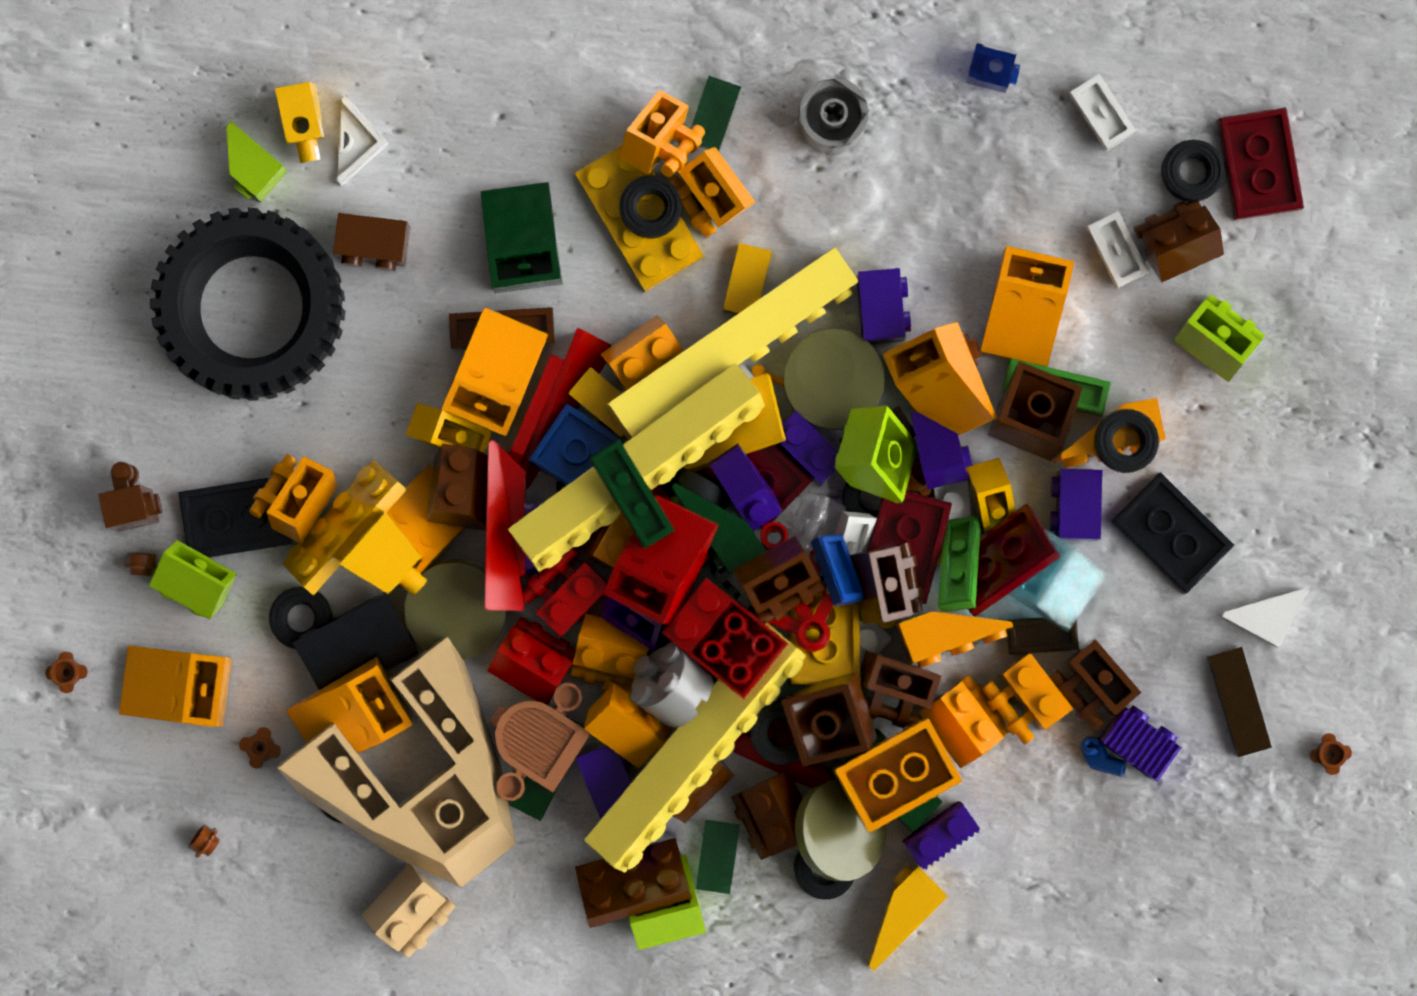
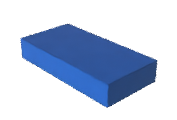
[810,534,866,606]

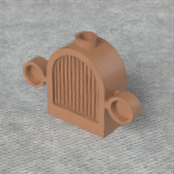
[490,683,591,801]

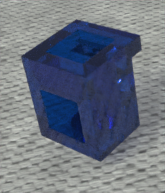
[966,43,1021,93]

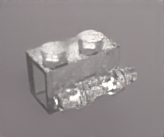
[777,490,846,563]

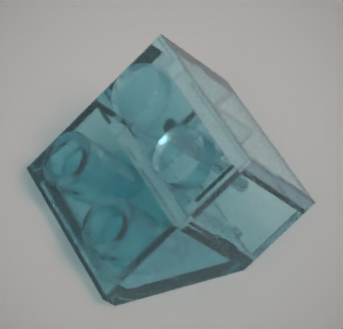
[1009,530,1106,632]

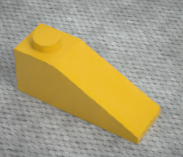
[867,865,948,971]

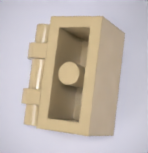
[361,864,457,958]

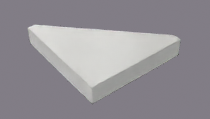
[337,96,389,186]
[1220,588,1309,647]

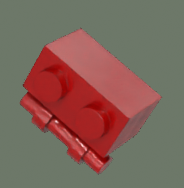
[522,548,608,637]
[487,617,576,705]

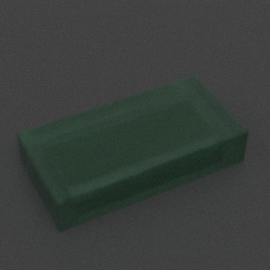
[690,76,741,152]
[696,819,740,894]

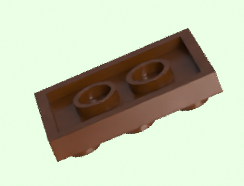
[575,838,692,928]

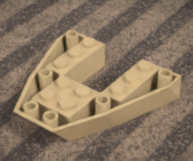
[277,636,516,888]

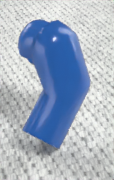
[1081,736,1127,777]

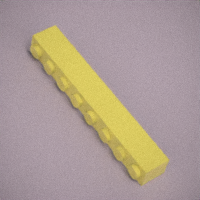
[605,248,859,441]
[508,363,765,572]
[584,622,806,873]

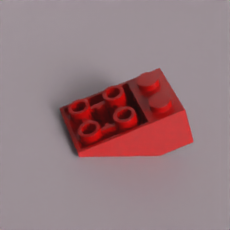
[603,495,718,625]
[662,578,789,699]

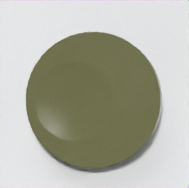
[784,329,885,430]
[404,559,507,659]
[795,779,886,881]

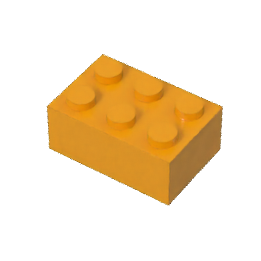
[832,718,963,833]

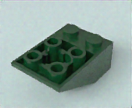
[480,182,563,294]
[670,484,766,577]

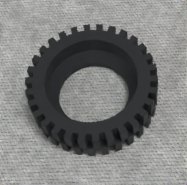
[150,207,345,401]

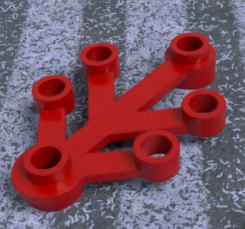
[756,522,833,652]

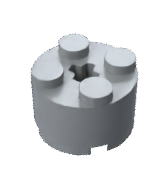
[798,78,868,155]
[631,643,713,728]

